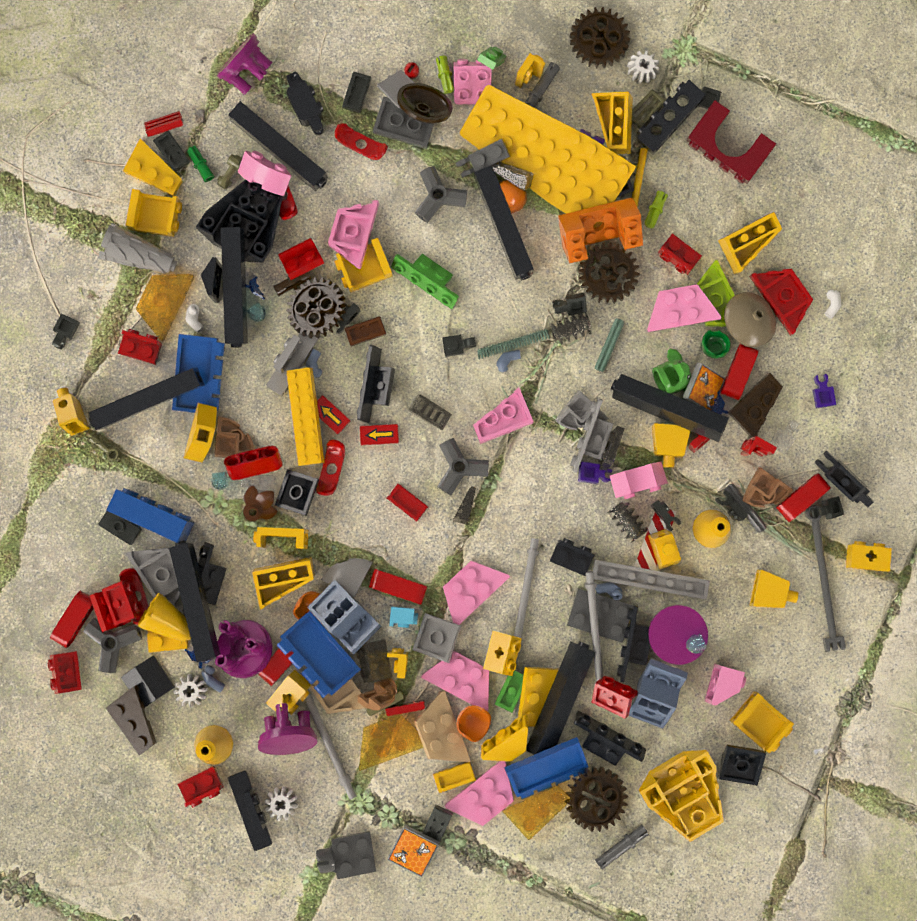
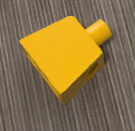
[53,387,90,436]
[652,423,690,468]
[648,529,681,570]
[749,570,799,608]

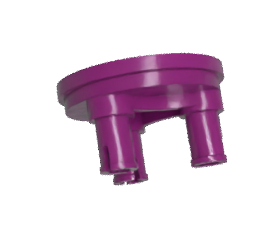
[216,33,273,95]
[648,605,708,665]
[215,620,273,679]
[258,703,318,755]

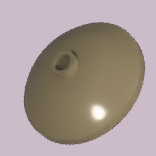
[724,292,776,347]

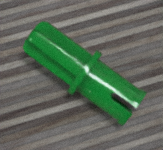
[187,145,215,183]

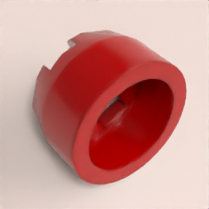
[404,62,419,79]

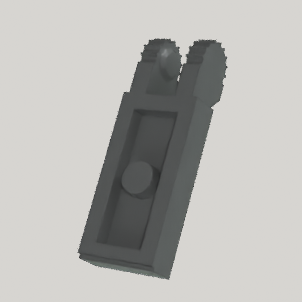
[456,139,510,178]

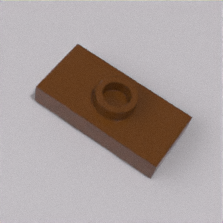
[344,316,387,347]

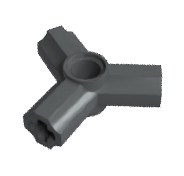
[415,166,467,223]
[437,438,489,496]
[83,618,142,673]

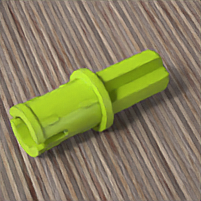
[436,55,454,94]
[644,191,668,229]

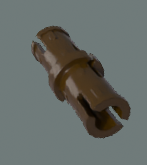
[273,272,312,297]

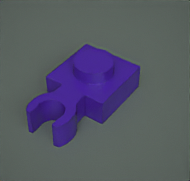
[812,374,837,409]
[578,461,612,484]

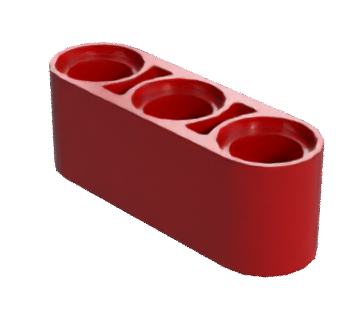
[720,343,759,401]
[224,445,283,480]
[776,473,831,523]
[369,569,428,605]
[50,590,94,648]
[258,649,293,687]

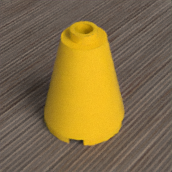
[692,510,731,548]
[138,593,191,642]
[194,725,233,765]

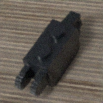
[286,71,324,135]
[815,451,874,508]

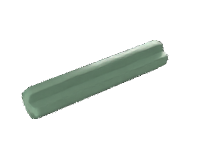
[595,318,624,372]

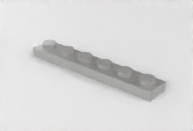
[593,560,710,600]

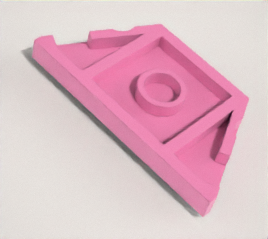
[328,200,379,269]
[647,284,721,332]
[443,561,510,625]
[421,651,489,712]
[445,761,514,826]

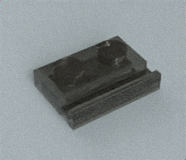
[599,426,625,471]

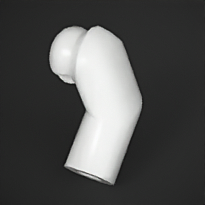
[824,289,842,319]
[186,304,204,333]

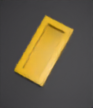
[433,762,476,793]

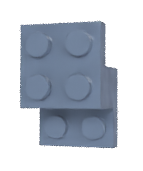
[307,580,382,654]
[629,659,688,729]

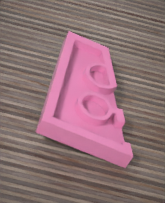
[473,388,534,444]

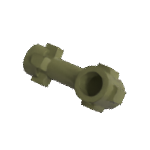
[217,154,242,190]
[89,433,122,463]

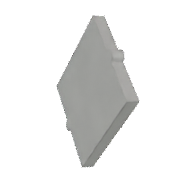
[377,70,414,108]

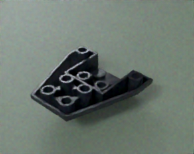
[196,179,283,263]

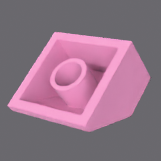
[705,664,746,706]

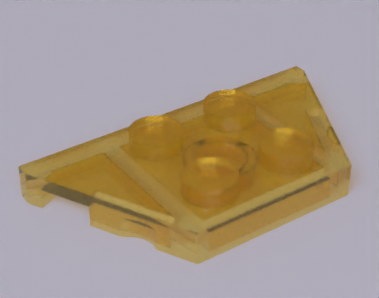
[136,274,195,342]
[359,714,424,771]

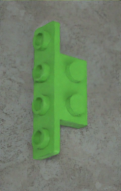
[391,254,459,309]

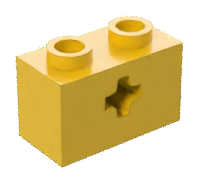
[846,541,892,572]
[483,631,522,676]
[266,669,312,715]

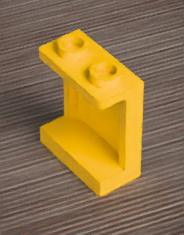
[125,189,182,237]
[334,238,393,293]
[253,527,309,549]
[729,691,794,754]

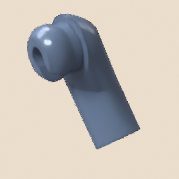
[306,349,322,378]
[496,350,521,372]
[595,582,623,600]
[201,665,225,693]

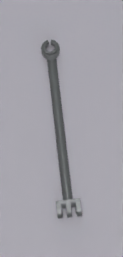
[805,505,846,652]

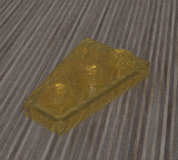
[502,785,570,840]

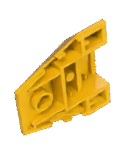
[639,750,724,842]

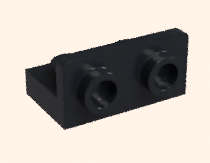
[549,538,595,576]

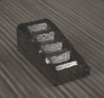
[492,162,534,191]
[408,394,452,431]
[453,486,476,525]

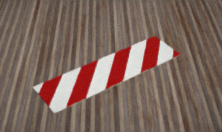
[634,509,676,570]

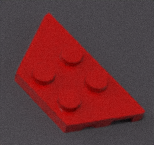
[749,268,814,336]

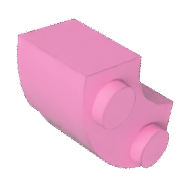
[238,151,291,196]
[610,462,668,500]

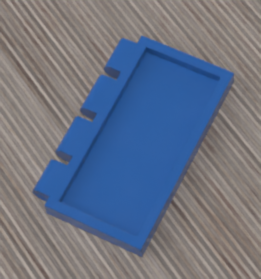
[172,334,225,413]
[277,611,361,698]
[504,737,589,799]

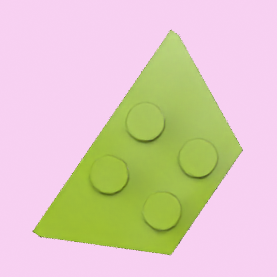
[697,260,735,327]

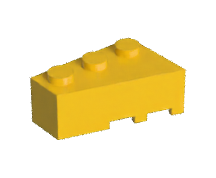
[591,92,633,154]
[718,212,782,274]
[252,557,315,610]

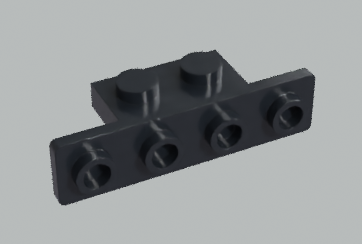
[357,345,395,423]
[182,542,227,616]
[617,604,650,683]
[574,711,646,766]
[228,770,273,851]

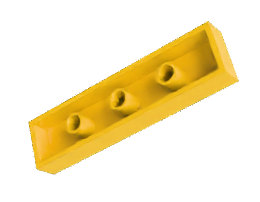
[286,367,325,466]

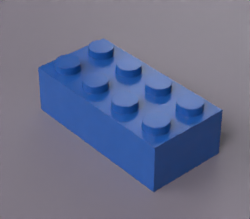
[106,488,194,543]

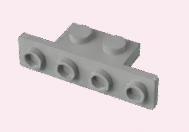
[266,333,322,396]
[570,398,613,473]

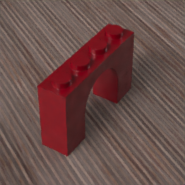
[687,100,776,184]

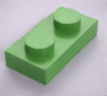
[477,47,507,70]
[495,671,524,713]

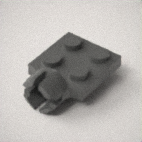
[316,831,376,879]

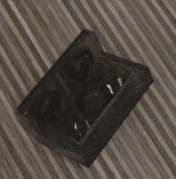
[356,639,393,683]

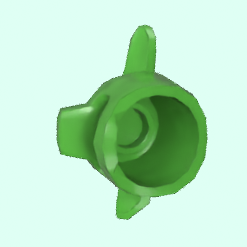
[652,348,691,395]

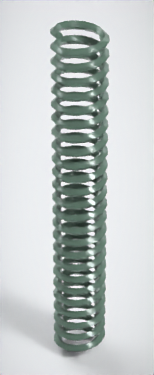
[477,329,550,360]

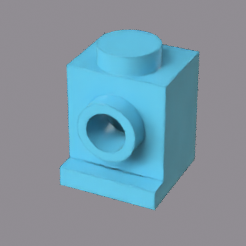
[389,606,418,628]

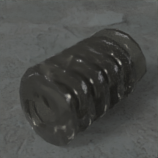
[549,312,592,345]
[607,501,648,543]

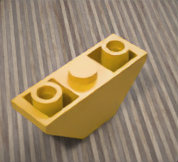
[183,403,217,463]
[481,714,528,762]

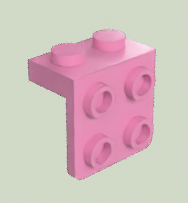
[453,59,491,104]

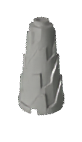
[99,223,177,274]

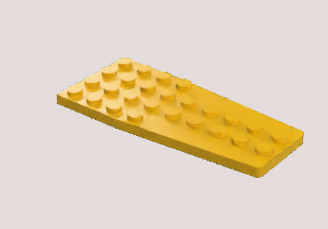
[460,85,637,227]

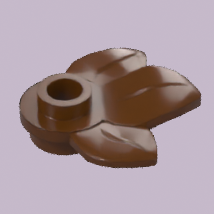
[243,485,278,521]

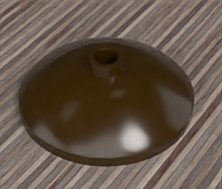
[397,83,453,124]

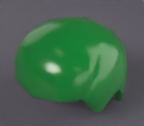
[701,330,731,359]

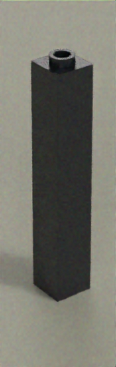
[228,101,328,192]
[474,165,534,281]
[221,227,248,348]
[88,368,205,430]
[611,374,729,442]
[169,540,221,662]
[526,641,596,755]

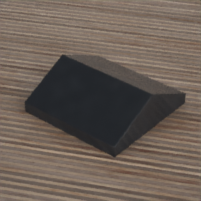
[201,257,222,303]
[275,469,319,516]
[121,655,175,707]
[719,745,766,786]

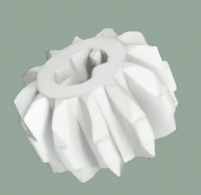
[627,51,659,84]
[174,674,208,708]
[265,786,298,821]

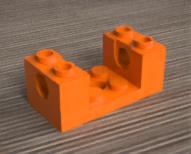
[558,198,643,264]

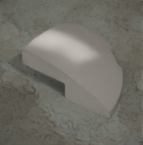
[555,390,609,430]
[321,558,373,597]

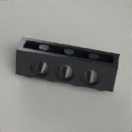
[637,80,706,155]

